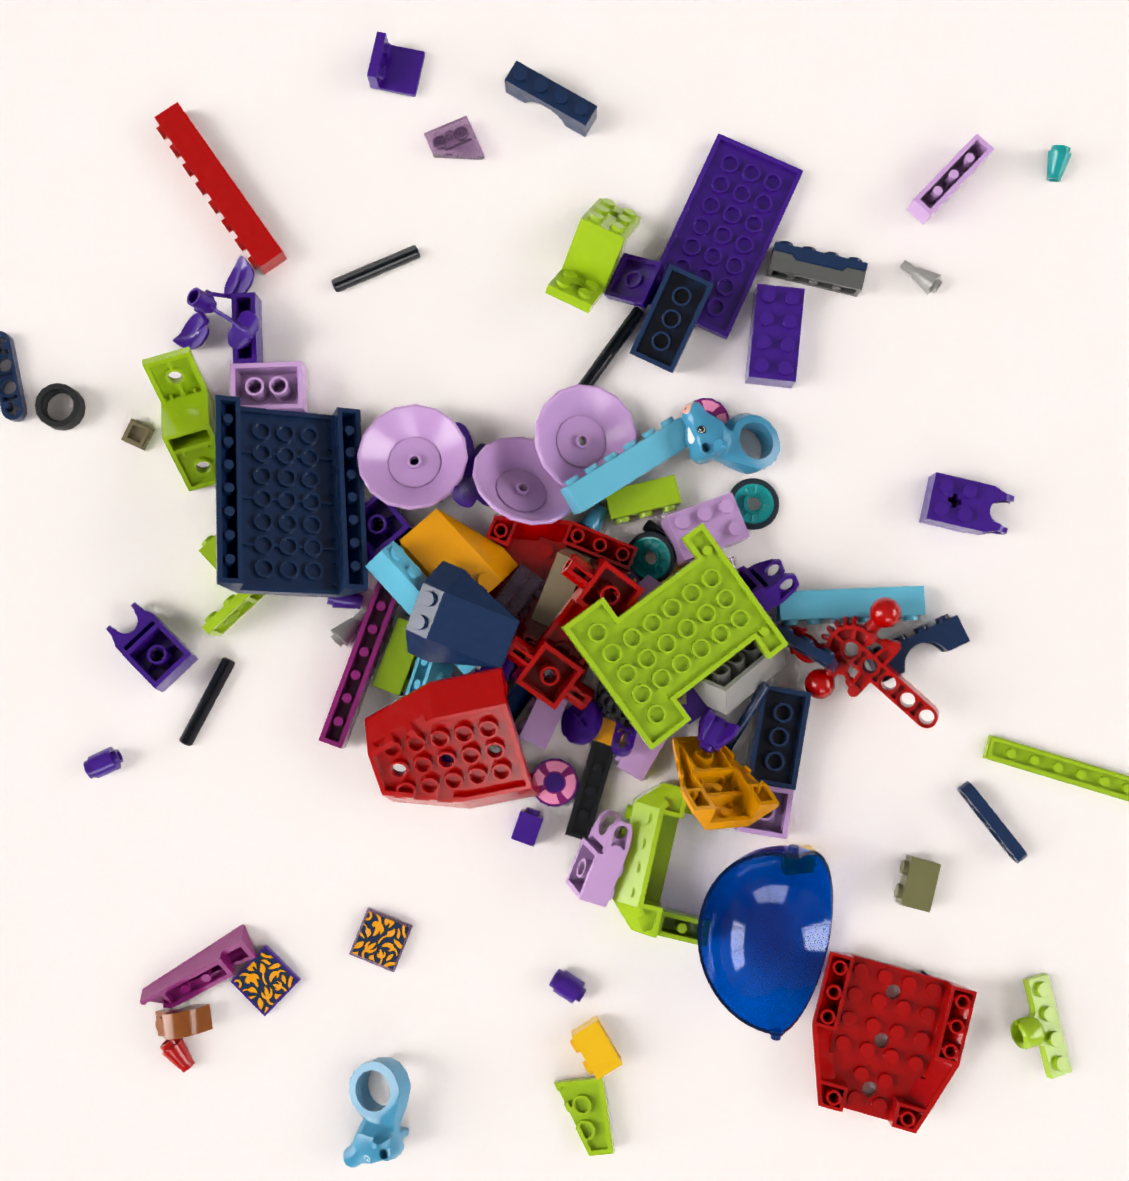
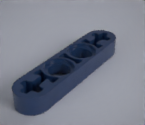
[0,331,27,422]
[957,781,1028,864]

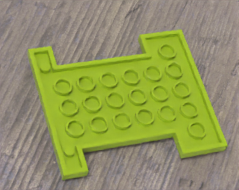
[561,523,789,750]

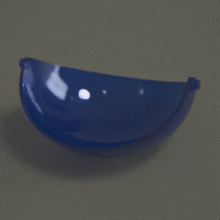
[697,844,833,1041]

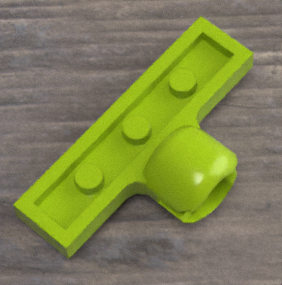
[1010,973,1072,1079]

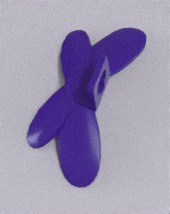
[447,422,490,508]

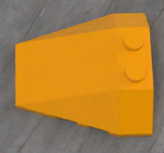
[400,508,518,593]
[672,736,780,830]

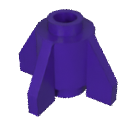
[696,708,741,754]

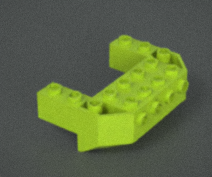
[612,781,709,946]

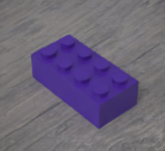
[745,284,805,388]

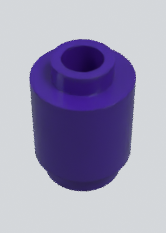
[83,747,123,779]
[549,969,587,1004]

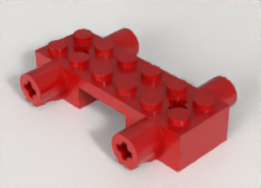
[506,554,645,710]

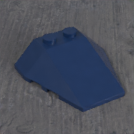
[405,561,521,668]

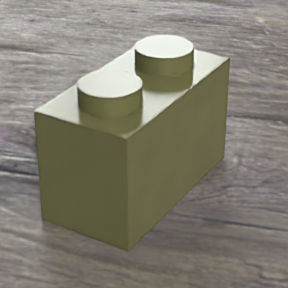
[894,854,941,913]

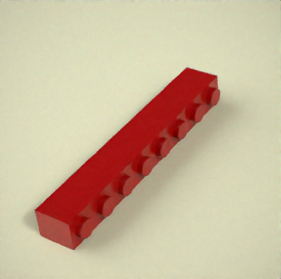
[154,102,287,275]

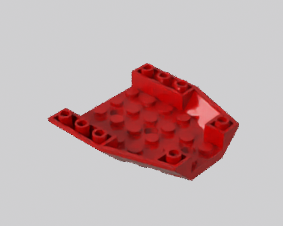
[485,515,638,682]
[365,667,540,809]
[812,951,977,1134]

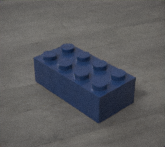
[630,264,715,373]
[746,685,812,790]

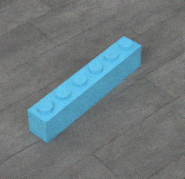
[560,416,688,515]
[365,540,476,675]
[776,586,926,626]

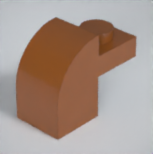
[155,1004,213,1040]

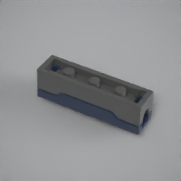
[766,241,868,297]

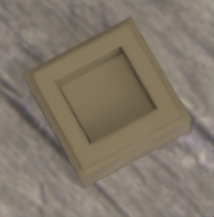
[121,418,155,451]

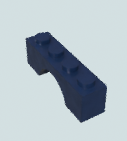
[505,60,597,137]
[867,613,970,682]

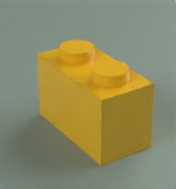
[570,1015,623,1080]

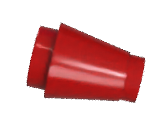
[160,1038,195,1073]

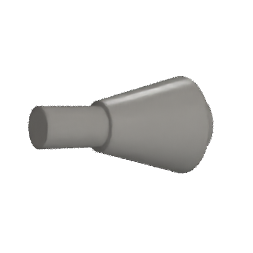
[900,260,942,295]
[330,607,366,647]

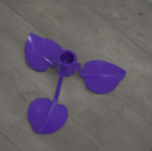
[173,255,259,350]

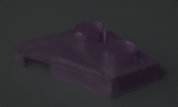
[424,115,485,160]

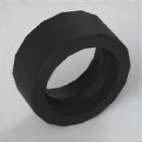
[35,383,86,431]

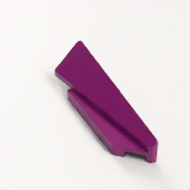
[140,924,256,1009]

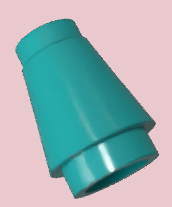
[1046,145,1072,182]

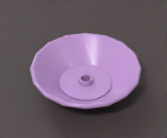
[535,384,638,486]
[357,404,468,510]
[472,437,571,525]

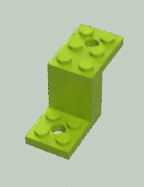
[545,198,642,313]
[142,346,215,492]
[198,535,265,637]

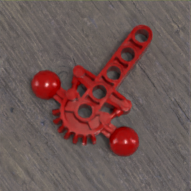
[804,597,939,728]

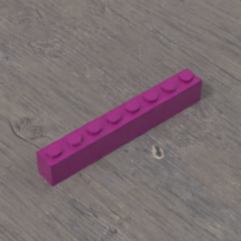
[318,581,399,749]

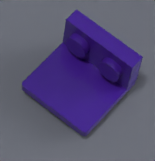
[367,31,425,97]

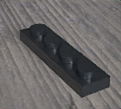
[565,740,614,839]

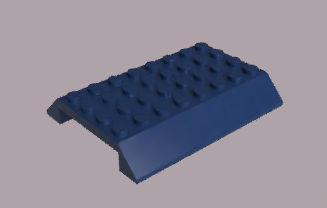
[215,395,369,598]

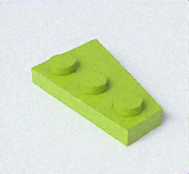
[554,1076,615,1156]

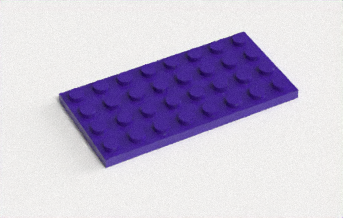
[648,133,803,340]

